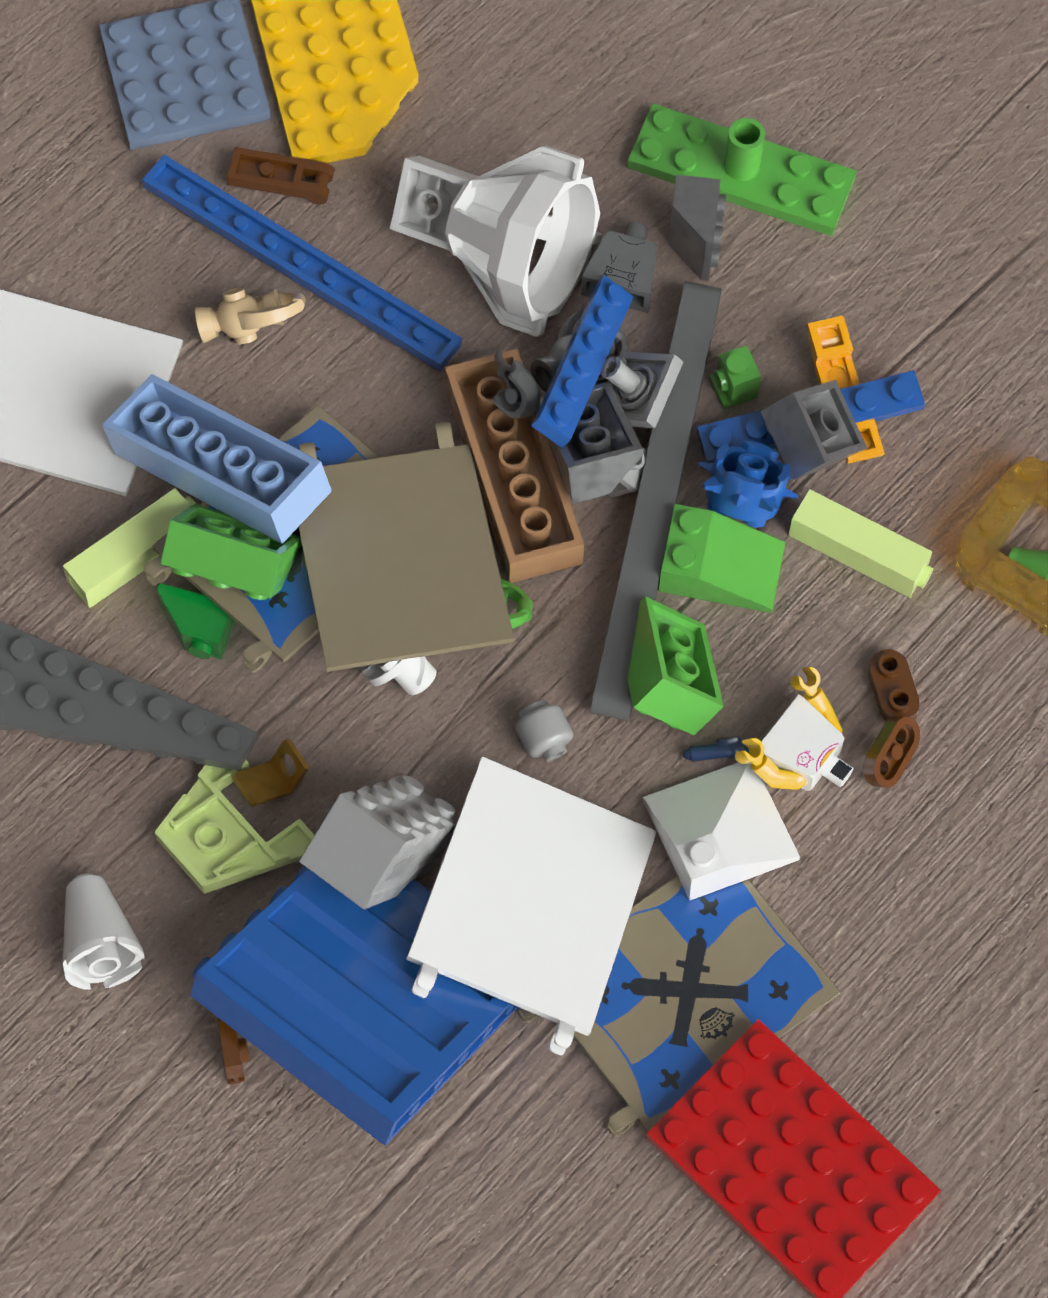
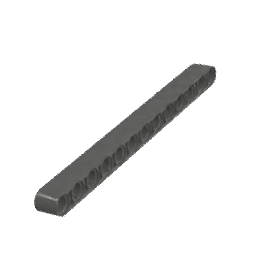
[591,281,722,721]

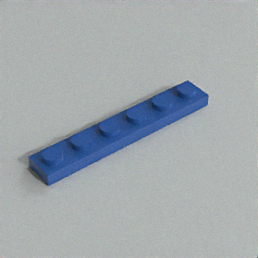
[531,275,634,448]
[697,370,925,463]

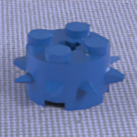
[698,440,798,528]

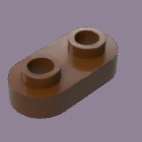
[868,649,920,721]
[863,716,920,788]

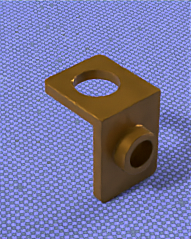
[232,738,309,807]

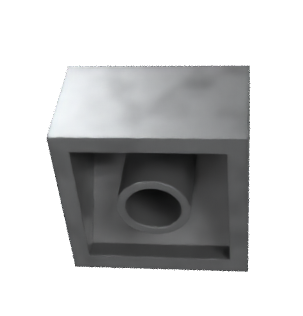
[761,380,867,480]

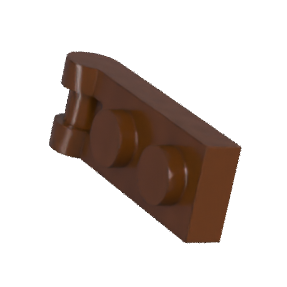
[227,147,335,205]

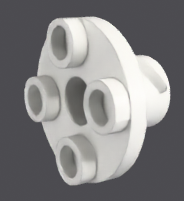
[361,656,436,695]

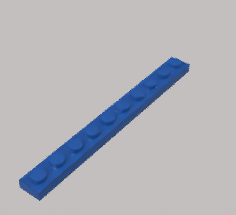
[142,154,462,372]

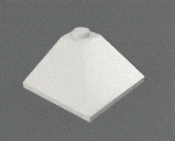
[643,762,800,901]

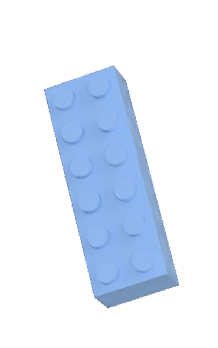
[102,374,332,544]

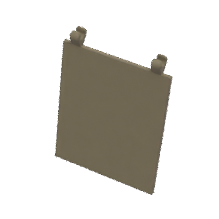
[298,422,514,672]

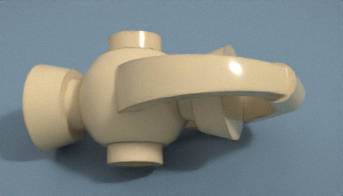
[195,288,306,345]

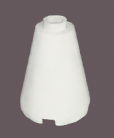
[63,873,144,990]

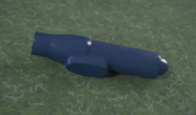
[683,736,749,762]

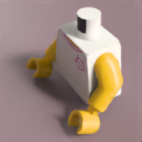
[735,667,853,791]

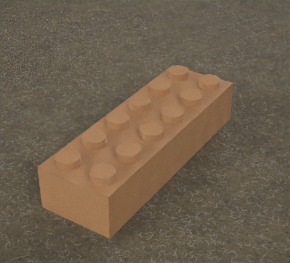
[445,349,584,583]

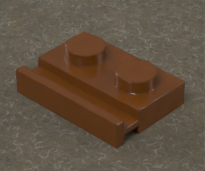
[217,1017,250,1085]

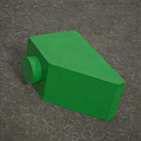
[157,583,235,660]

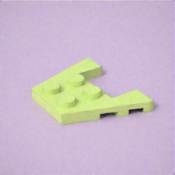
[155,760,315,894]

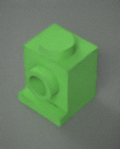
[709,345,761,409]

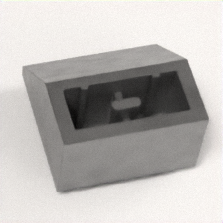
[668,174,726,281]

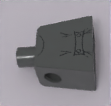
[581,221,657,313]

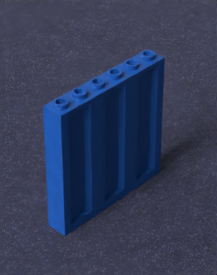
[190,866,518,1146]

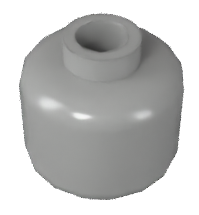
[515,700,573,762]

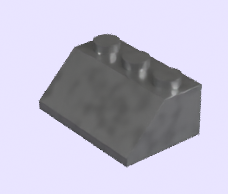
[540,382,643,504]

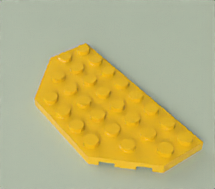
[250,0,418,163]

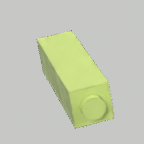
[63,488,196,609]
[788,489,934,598]

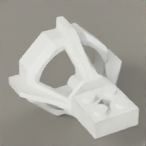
[390,146,602,337]

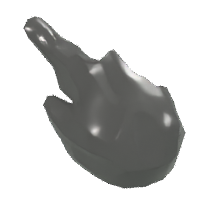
[493,350,541,419]

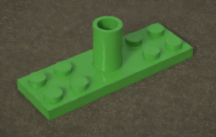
[627,103,857,236]

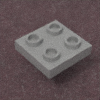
[601,351,683,428]

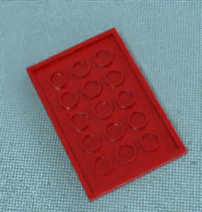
[645,1019,941,1298]

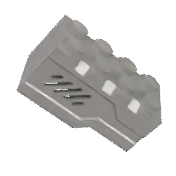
[299,775,459,909]

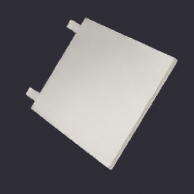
[0,290,183,496]
[406,757,657,1055]

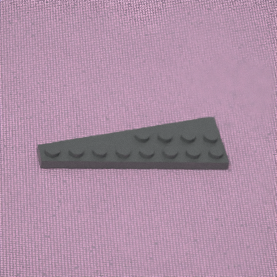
[0,622,258,771]

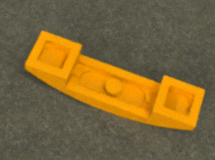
[807,315,885,464]

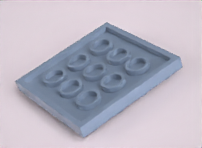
[99,0,271,150]

